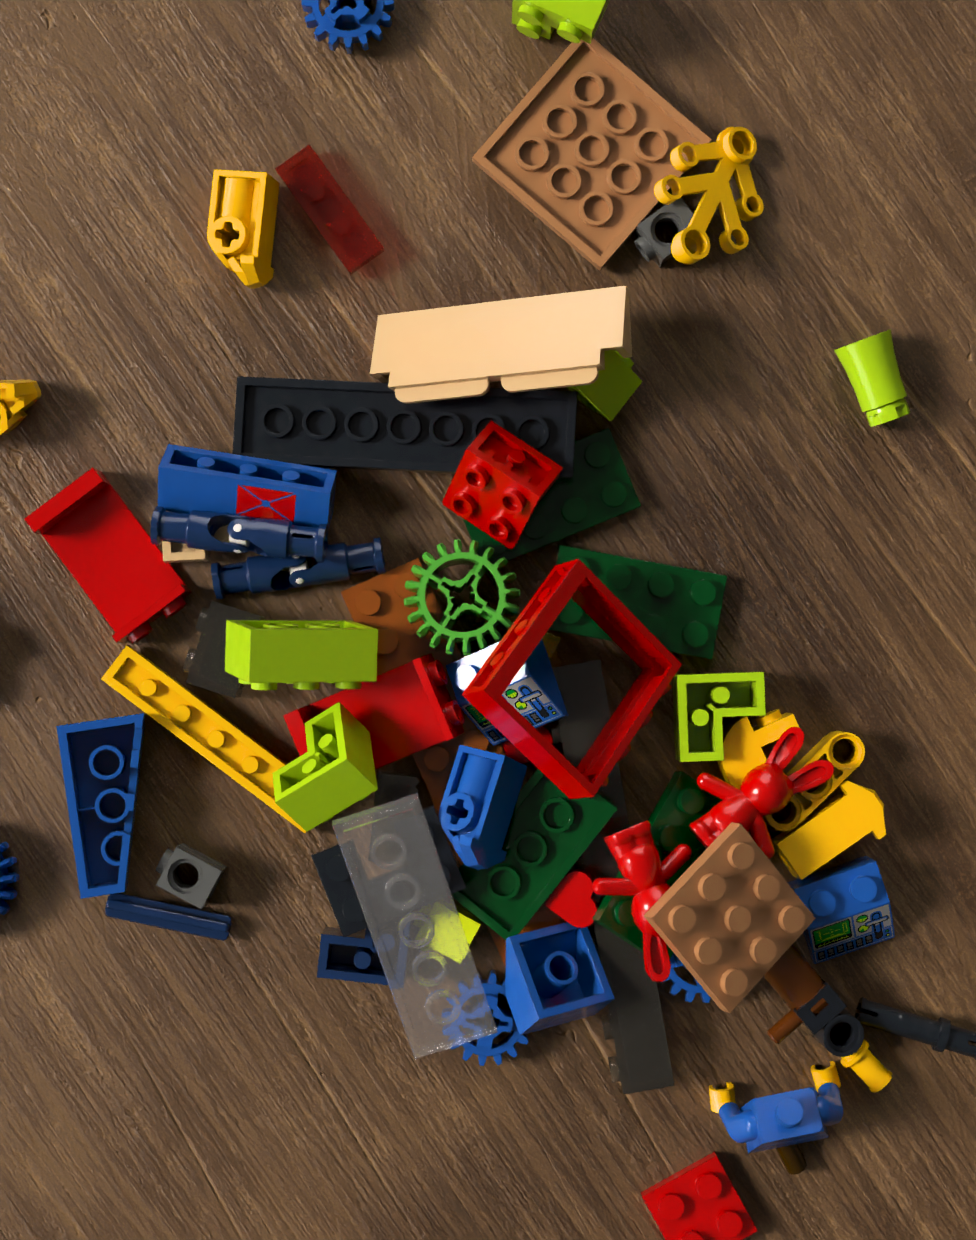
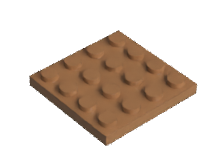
[472,38,712,271]

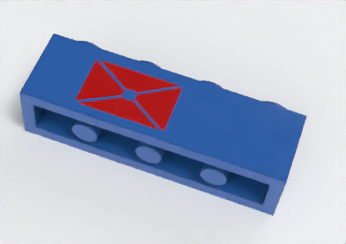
[158,444,337,528]

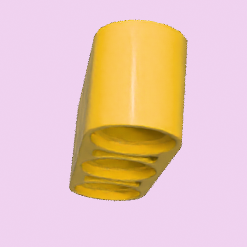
[763,731,865,832]

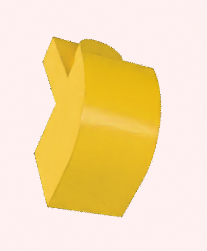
[718,709,800,789]

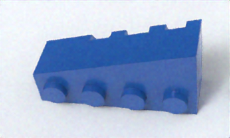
[56,713,146,899]

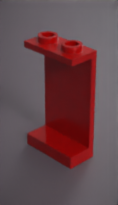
[24,467,192,645]
[283,653,465,769]

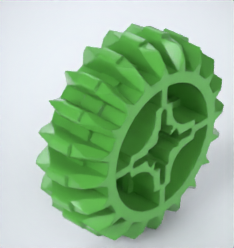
[404,539,520,656]

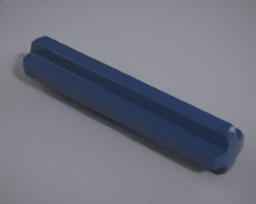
[105,893,232,941]

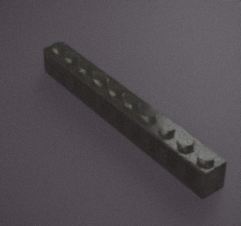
[550,659,675,1095]

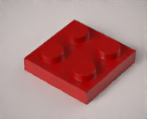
[641,1151,758,1240]

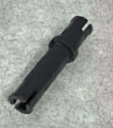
[855,997,976,1060]

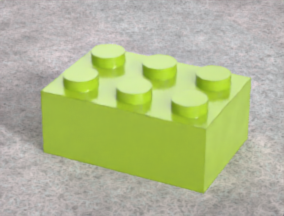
[225,620,378,691]

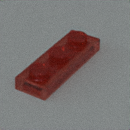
[275,144,385,275]

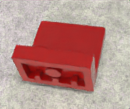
[442,421,563,549]

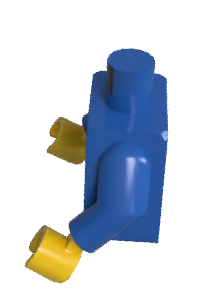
[709,1061,844,1154]

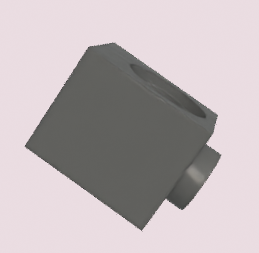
[634,198,693,268]
[156,843,227,909]

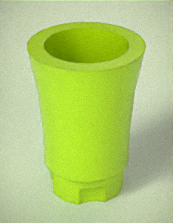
[834,329,910,427]

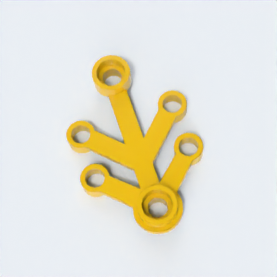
[654,127,764,265]

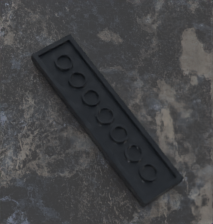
[232,376,578,479]

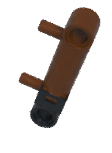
[764,944,864,1057]

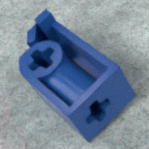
[439,745,528,870]

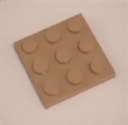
[644,822,816,1013]

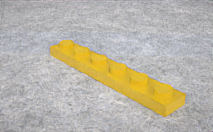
[101,645,306,833]

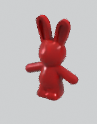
[689,727,834,859]
[592,820,692,982]

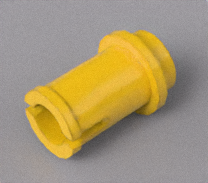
[841,1040,893,1093]

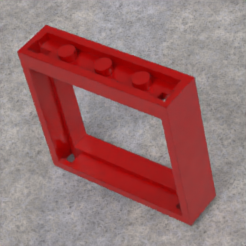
[462,559,682,799]

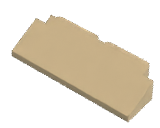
[370,286,632,404]

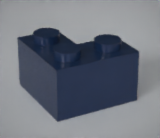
[317,910,413,987]

